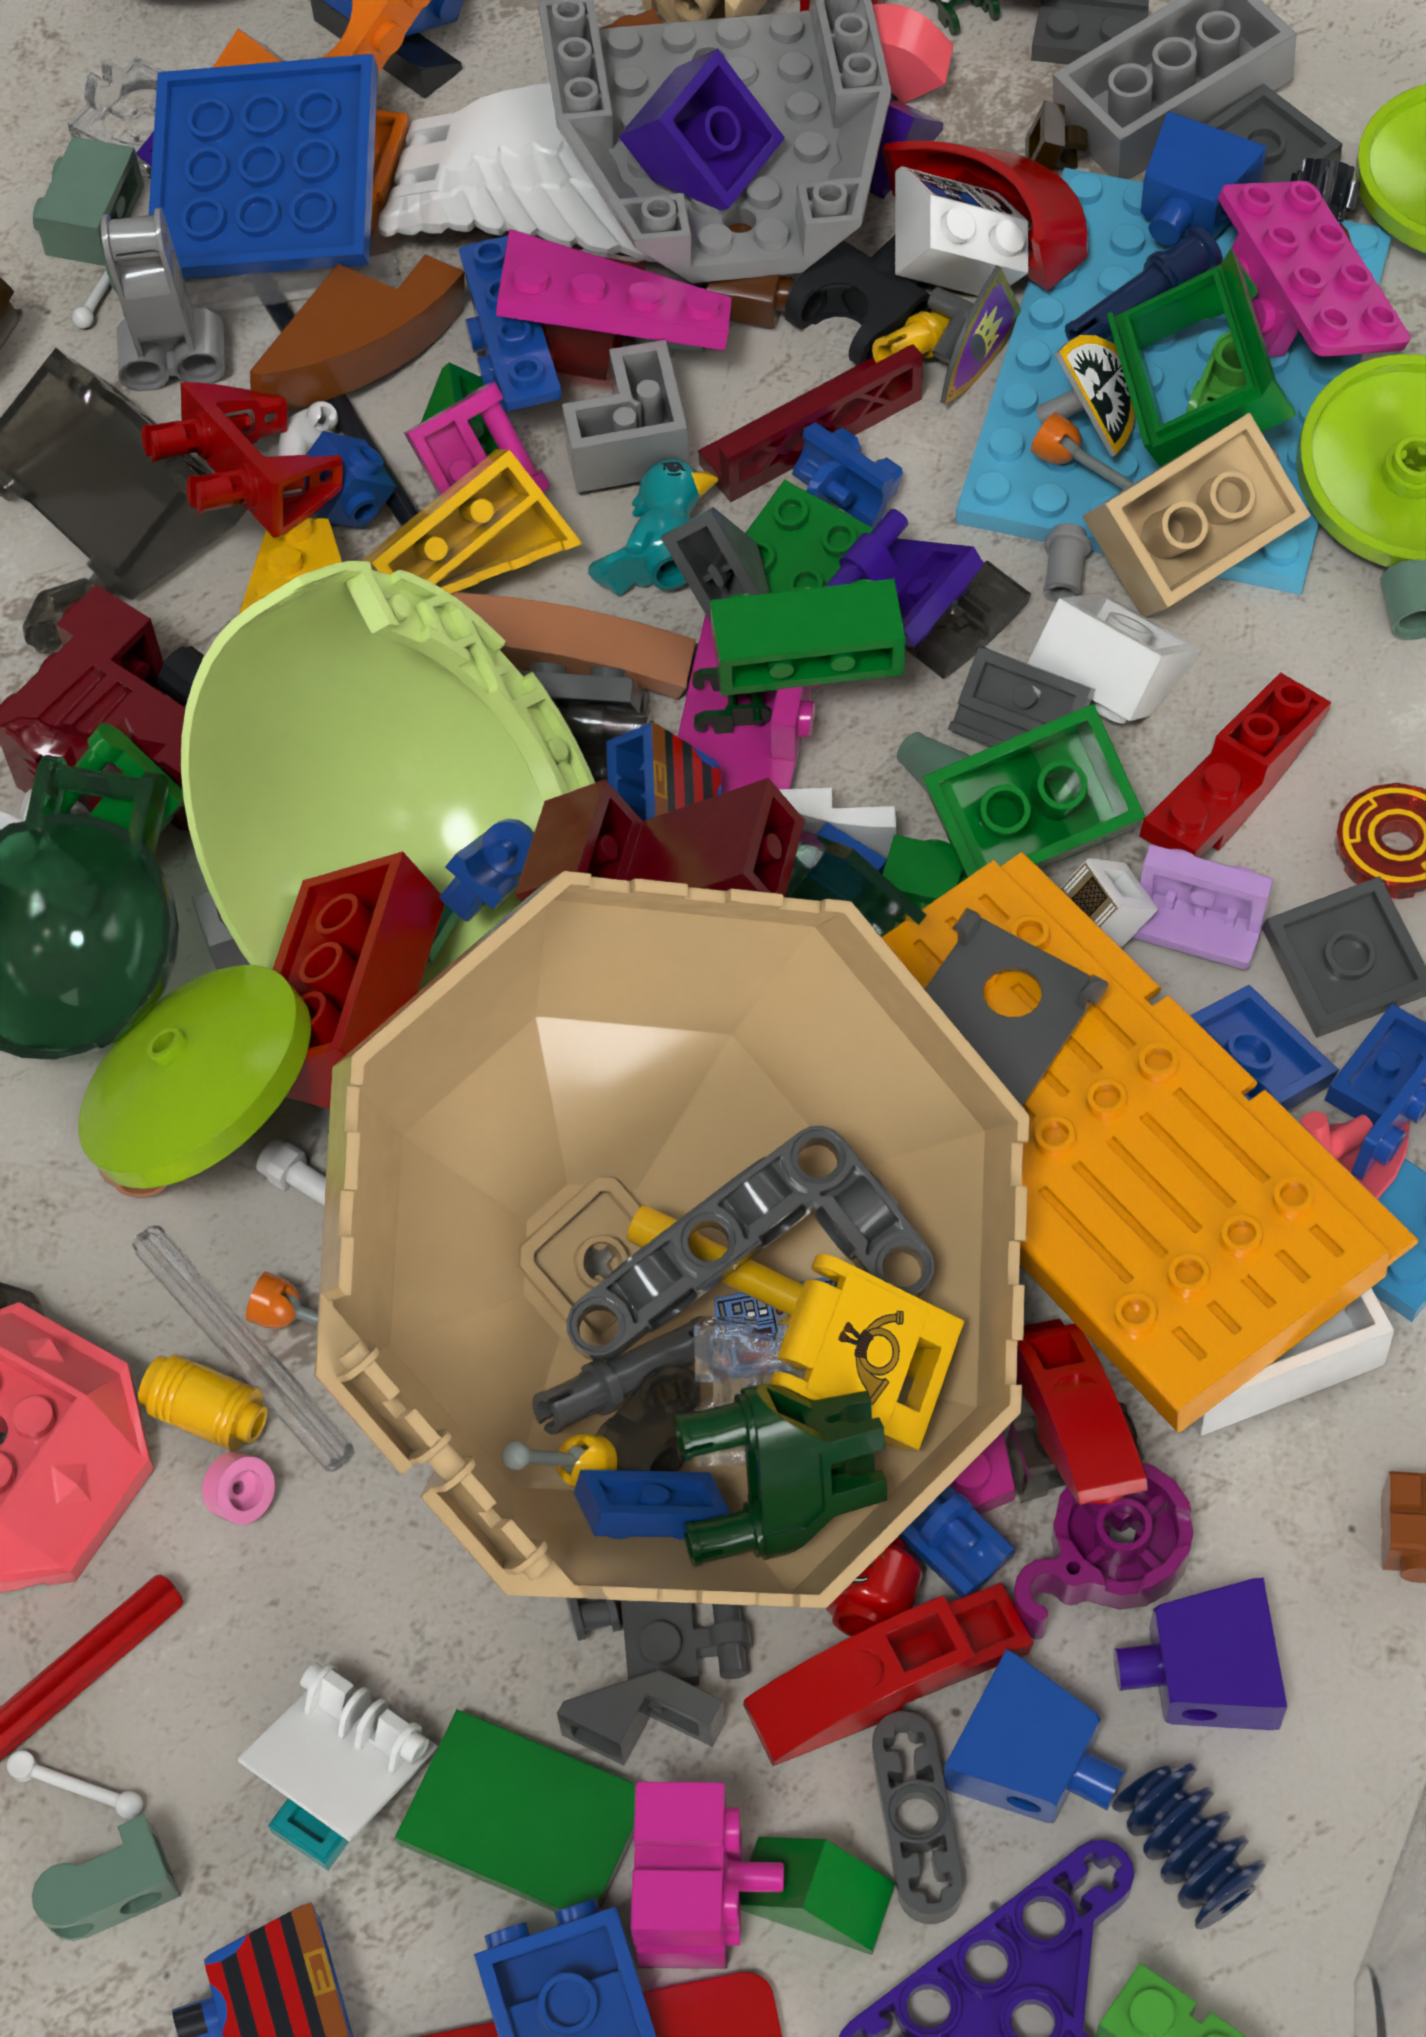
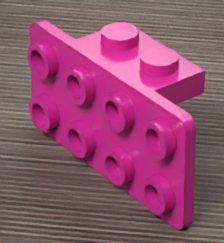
[1218,181,1411,357]
[677,614,822,793]

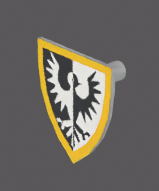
[1036,335,1135,457]

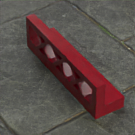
[698,344,923,503]

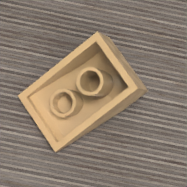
[1082,413,1311,617]

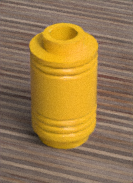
[138,1354,268,1452]

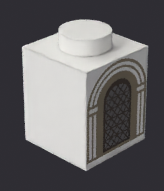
[1060,858,1158,948]

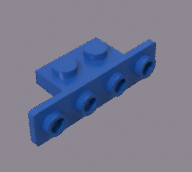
[459,236,562,411]
[1324,1004,1426,1180]

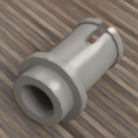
[1043,523,1091,602]

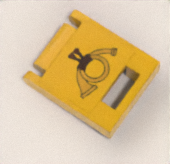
[769,1254,964,1451]

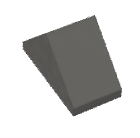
[660,507,769,623]

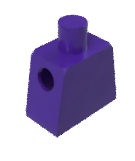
[1113,1577,1287,1730]

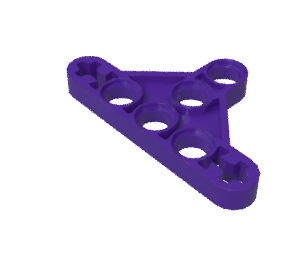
[839,1840,1134,2037]

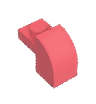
[872,4,954,103]

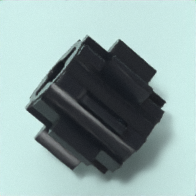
[1290,158,1360,222]

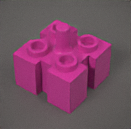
[631,1782,784,1969]

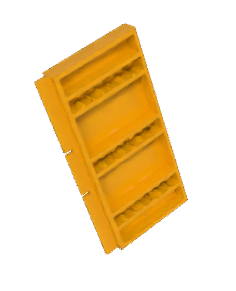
[881,852,1419,1433]

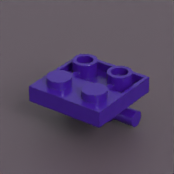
[824,509,984,648]

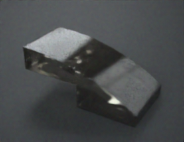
[905,560,1031,679]

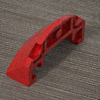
[882,141,1089,291]

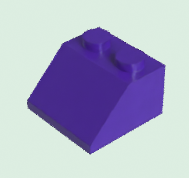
[618,49,785,211]

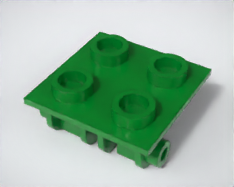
[745,479,874,593]

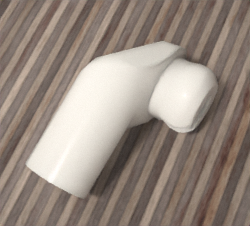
[277,401,338,456]

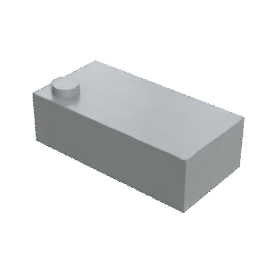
[1053,0,1297,179]

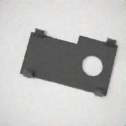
[925,908,1109,1107]

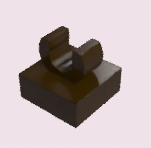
[1025,100,1088,171]

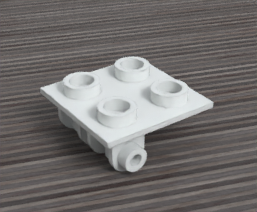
[238,1662,438,1842]

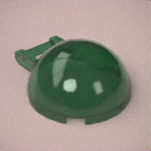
[0,755,179,1060]

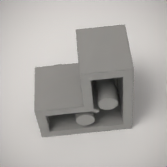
[562,340,690,493]

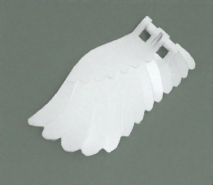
[378,83,657,262]

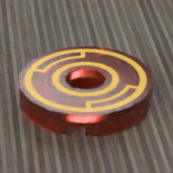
[1334,783,1426,899]

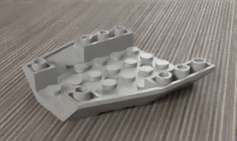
[538,0,891,283]

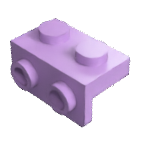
[1132,844,1274,970]

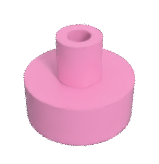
[202,1451,275,1524]

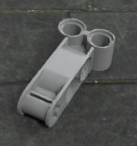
[101,208,225,392]

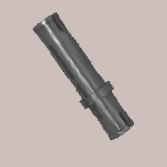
[532,1316,721,1435]

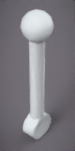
[72,270,111,329]
[7,1751,143,1819]

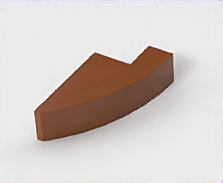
[250,254,465,414]

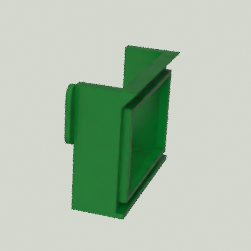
[1107,248,1297,467]

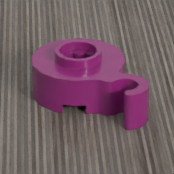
[1012,1462,1194,1640]

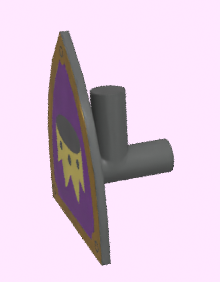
[928,265,1021,404]

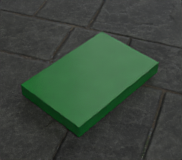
[395,1709,636,1912]

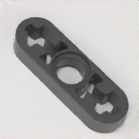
[872,1711,963,1924]

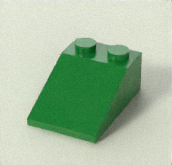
[921,703,1145,879]

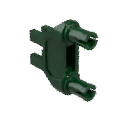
[673,1384,887,1567]

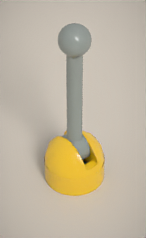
[502,1433,617,1488]

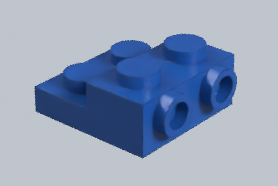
[1190,985,1339,1111]
[474,1899,656,2037]

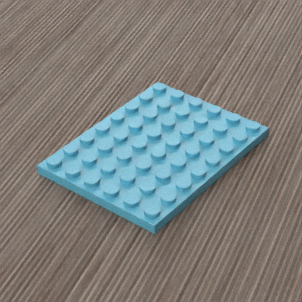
[956,167,1392,595]

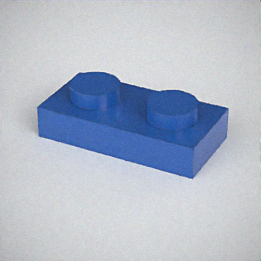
[574,1470,730,1540]

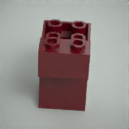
[0,584,190,833]
[515,777,805,903]

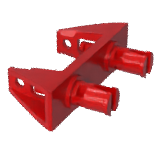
[141,382,342,538]

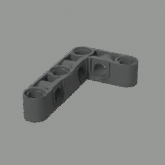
[566,1126,935,1361]

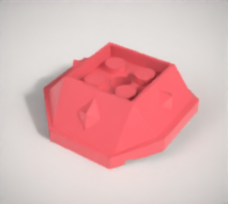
[0,1302,154,1593]

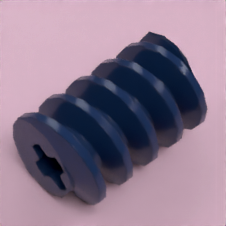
[1112,1763,1266,1929]

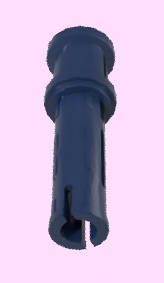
[1065,225,1223,341]

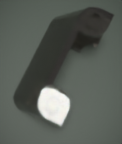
[0,348,247,600]

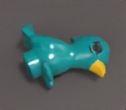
[588,458,718,596]

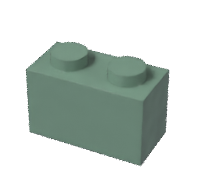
[33,136,144,266]

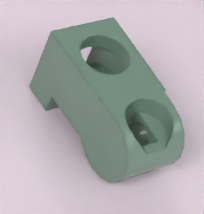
[32,1814,180,1941]

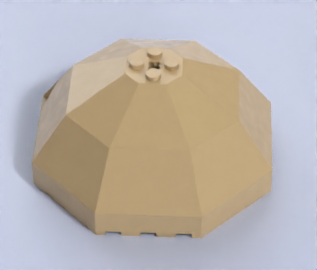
[314,871,1029,1608]

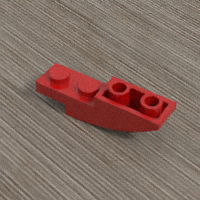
[1139,672,1332,858]
[1016,1318,1147,1505]
[743,1582,1034,1766]

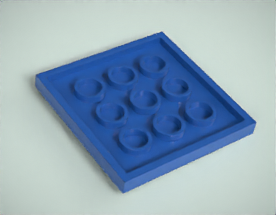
[148,54,378,279]

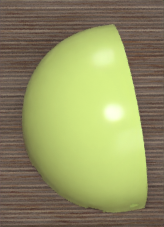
[181,561,595,992]

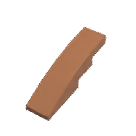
[453,592,696,700]

